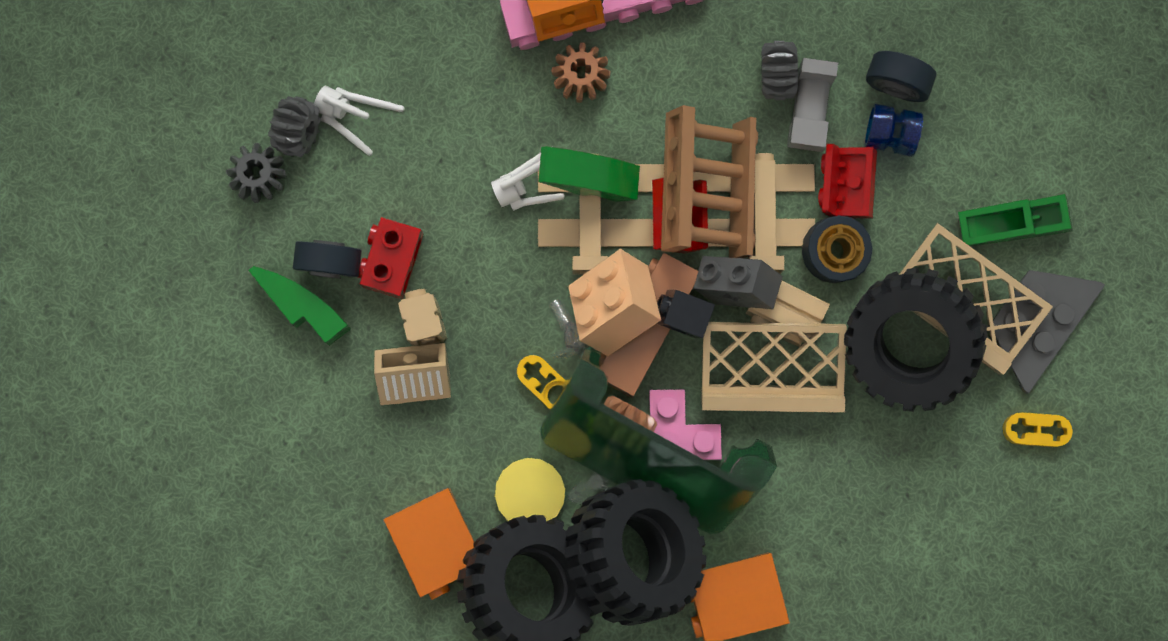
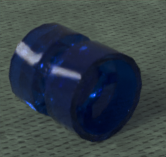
[864,103,923,157]

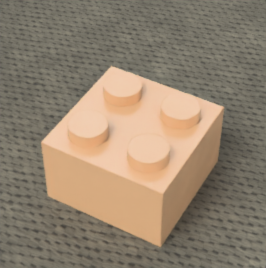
[568,249,661,356]

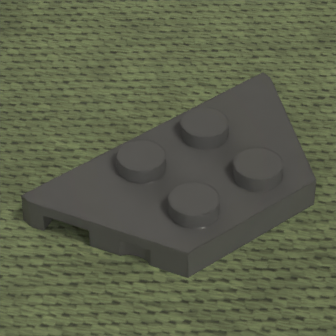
[988,270,1105,394]

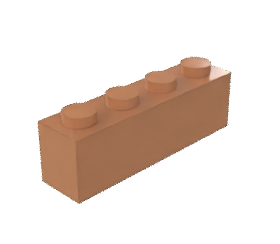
[593,253,698,398]

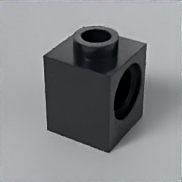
[656,290,715,338]

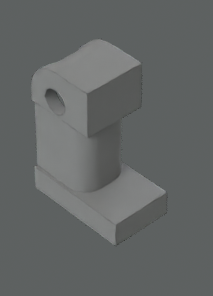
[787,58,838,152]

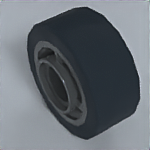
[866,51,936,102]
[293,240,362,279]

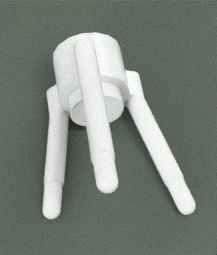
[314,85,405,156]
[491,153,565,211]

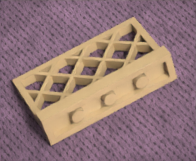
[899,223,1053,375]
[701,322,847,412]

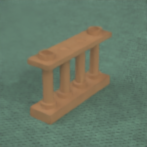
[661,105,758,259]

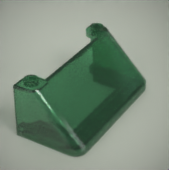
[540,344,777,534]

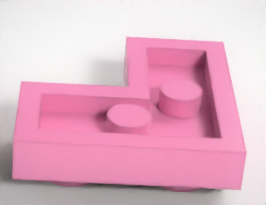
[649,390,722,461]

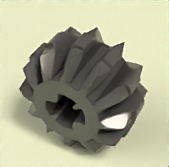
[761,41,798,100]
[268,96,321,157]
[226,143,287,203]

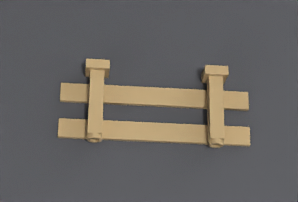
[538,153,815,274]

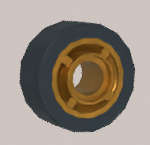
[802,215,873,284]

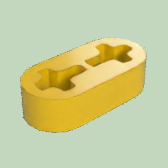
[1003,412,1073,447]

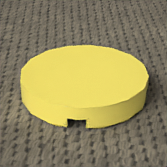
[495,458,565,521]

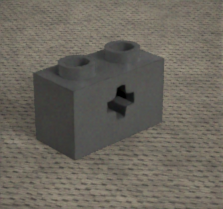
[693,256,783,309]

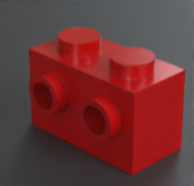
[357,217,424,299]

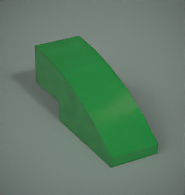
[538,146,640,202]
[958,194,1073,246]
[248,266,351,346]

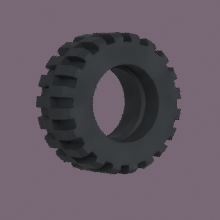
[844,268,987,412]
[565,479,706,626]
[457,515,597,641]

